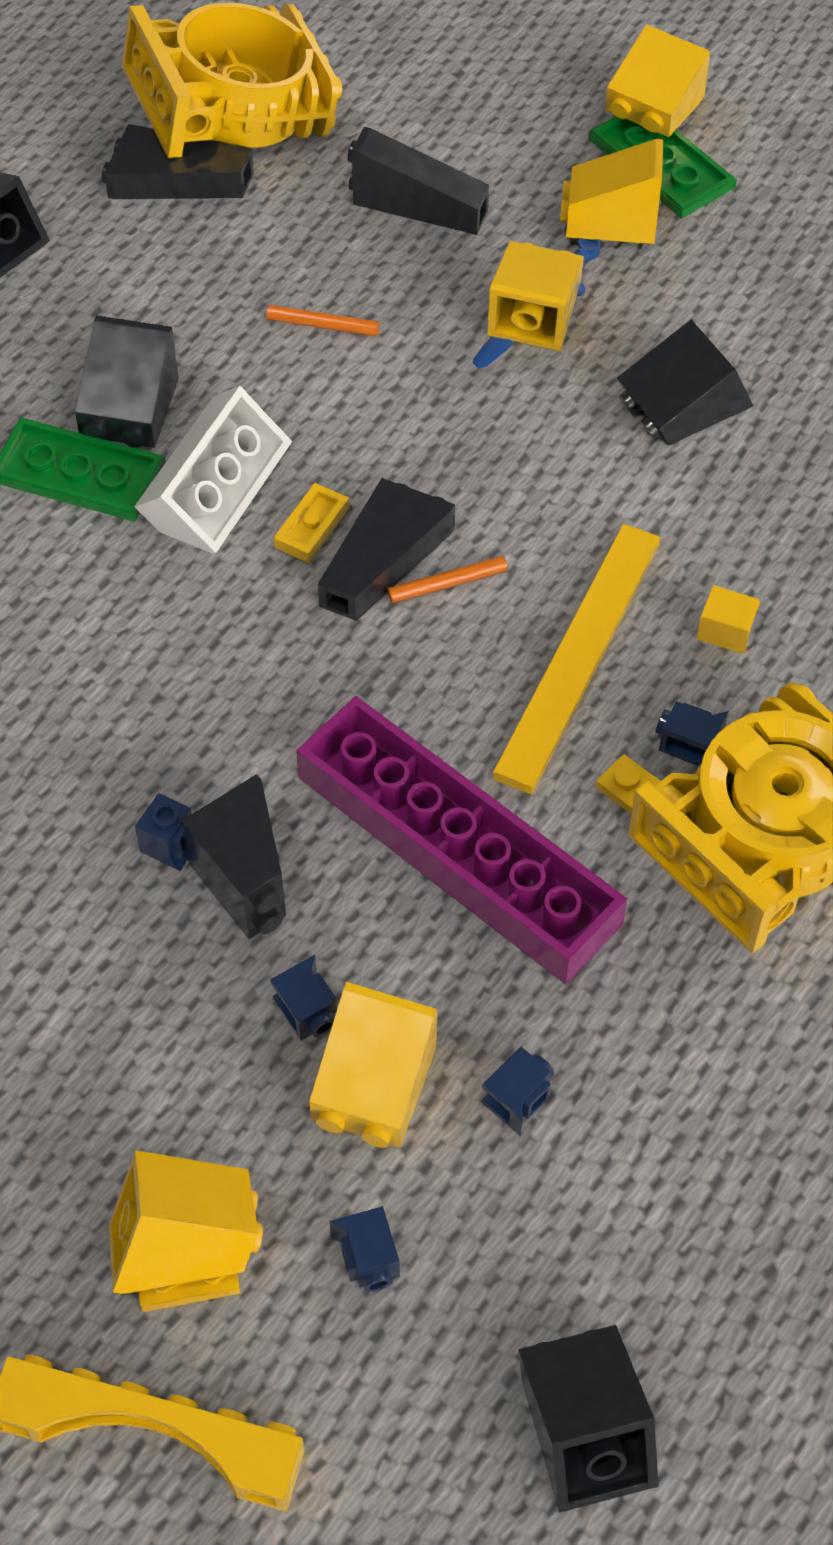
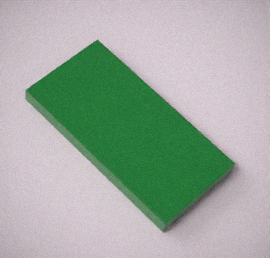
[588,116,737,219]
[0,417,166,522]

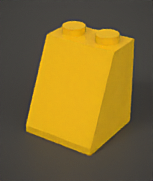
[605,24,710,137]
[560,139,663,244]
[487,241,584,351]
[309,982,437,1148]
[109,1150,263,1294]

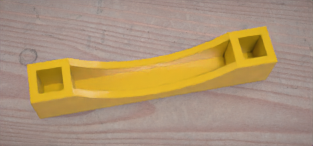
[0,1355,305,1512]

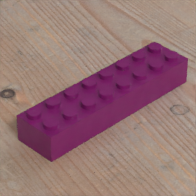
[296,696,628,985]

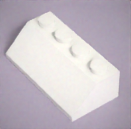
[134,386,292,554]

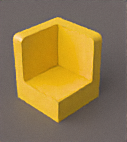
[697,585,760,654]

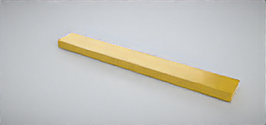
[493,523,661,795]

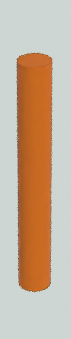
[266,304,380,337]
[387,555,508,604]

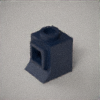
[655,701,729,767]
[135,793,192,871]
[270,955,337,1041]
[481,1047,554,1137]
[329,1206,400,1292]

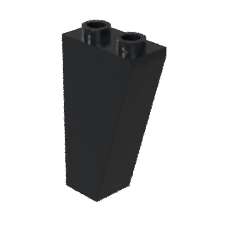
[102,124,254,200]
[348,127,489,235]
[318,478,455,621]

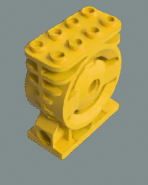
[122,2,342,158]
[628,682,833,954]

